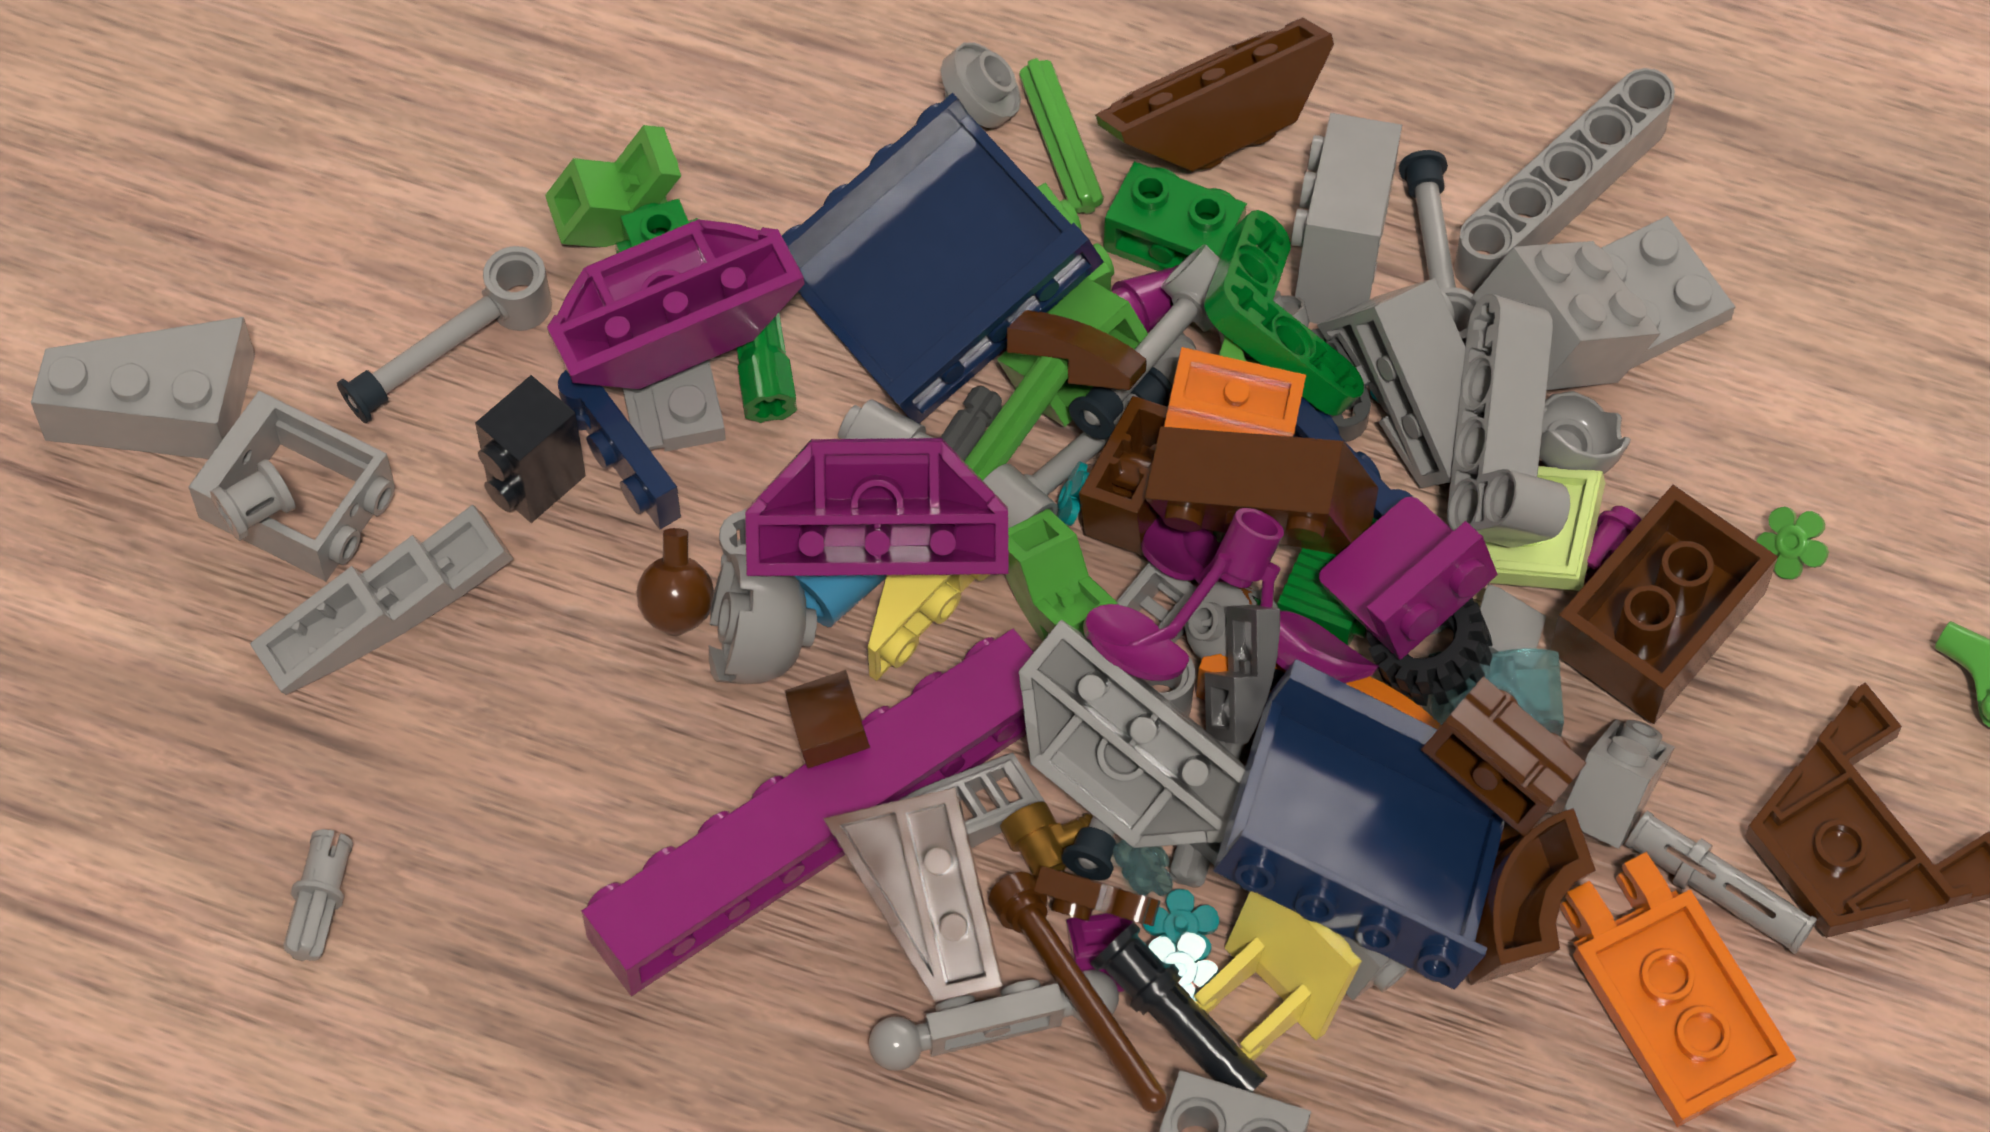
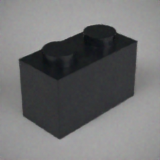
[475,375,586,524]

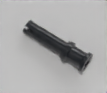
[1090,922,1268,1092]

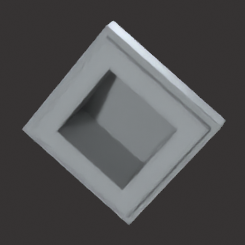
[1480,584,1546,675]

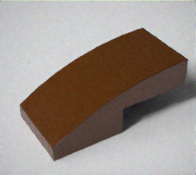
[1007,310,1147,390]
[785,670,870,769]

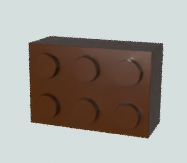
[1550,485,1778,724]

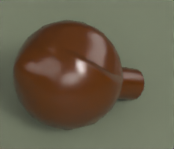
[636,528,714,636]

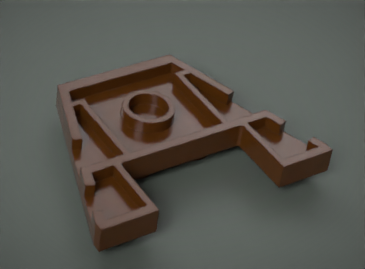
[1745,682,1990,938]

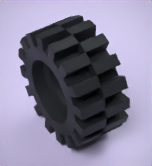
[1367,598,1493,706]

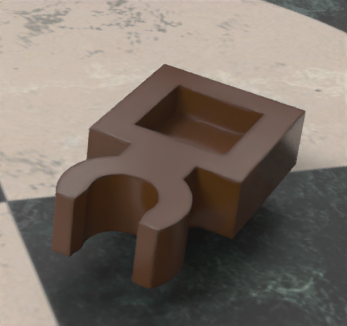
[1034,866,1161,926]

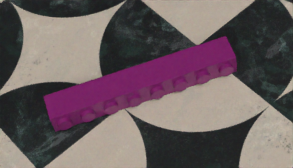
[581,628,1034,997]

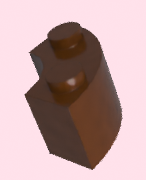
[1468,808,1596,985]

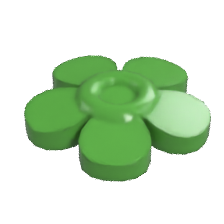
[1756,507,1829,580]

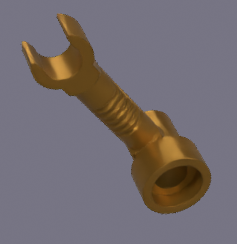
[1000,801,1093,881]

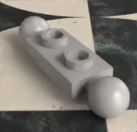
[869,970,1119,1071]

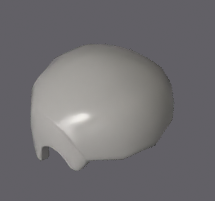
[1539,391,1631,474]

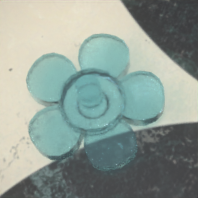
[1113,839,1173,896]

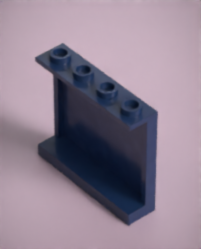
[782,92,1104,424]
[1213,659,1505,990]

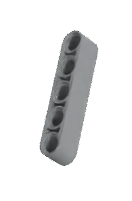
[1454,68,1675,291]

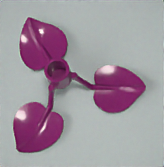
[1083,508,1378,683]

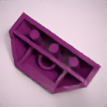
[547,219,805,389]
[745,438,1009,576]

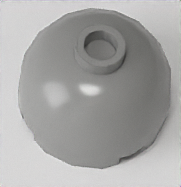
[709,553,817,684]

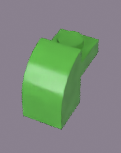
[545,125,682,247]
[1005,509,1118,641]

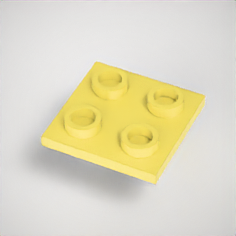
[1194,891,1362,1061]

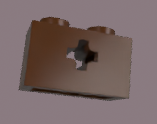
[1079,396,1168,555]

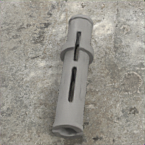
[1625,811,1818,954]

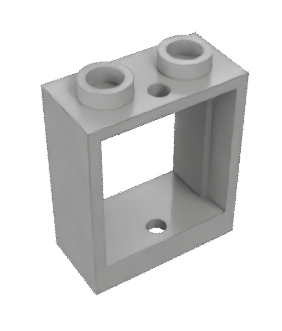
[189,391,395,582]

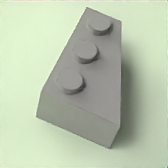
[31,316,255,459]

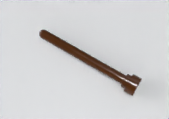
[988,872,1167,1113]

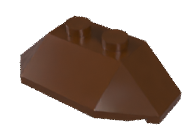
[1095,17,1334,171]

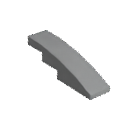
[249,504,513,695]

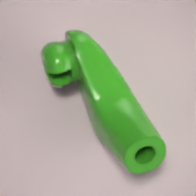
[1935,621,1990,728]

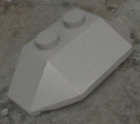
[1019,619,1245,848]

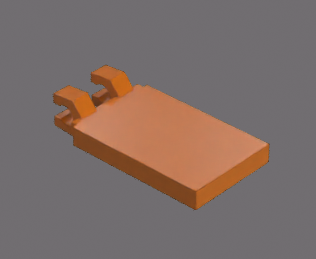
[1560,852,1797,1127]

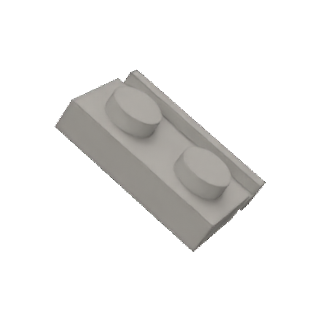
[622,360,726,452]

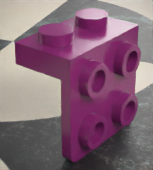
[1319,497,1498,660]

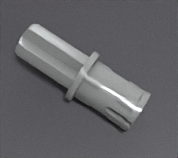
[283,829,353,961]

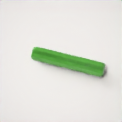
[1019,58,1104,215]
[964,356,1068,480]

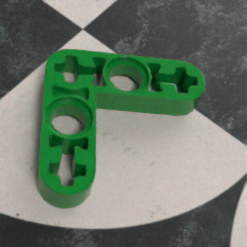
[1204,210,1364,416]

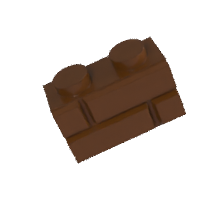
[1421,676,1587,837]

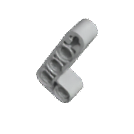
[1447,294,1570,548]

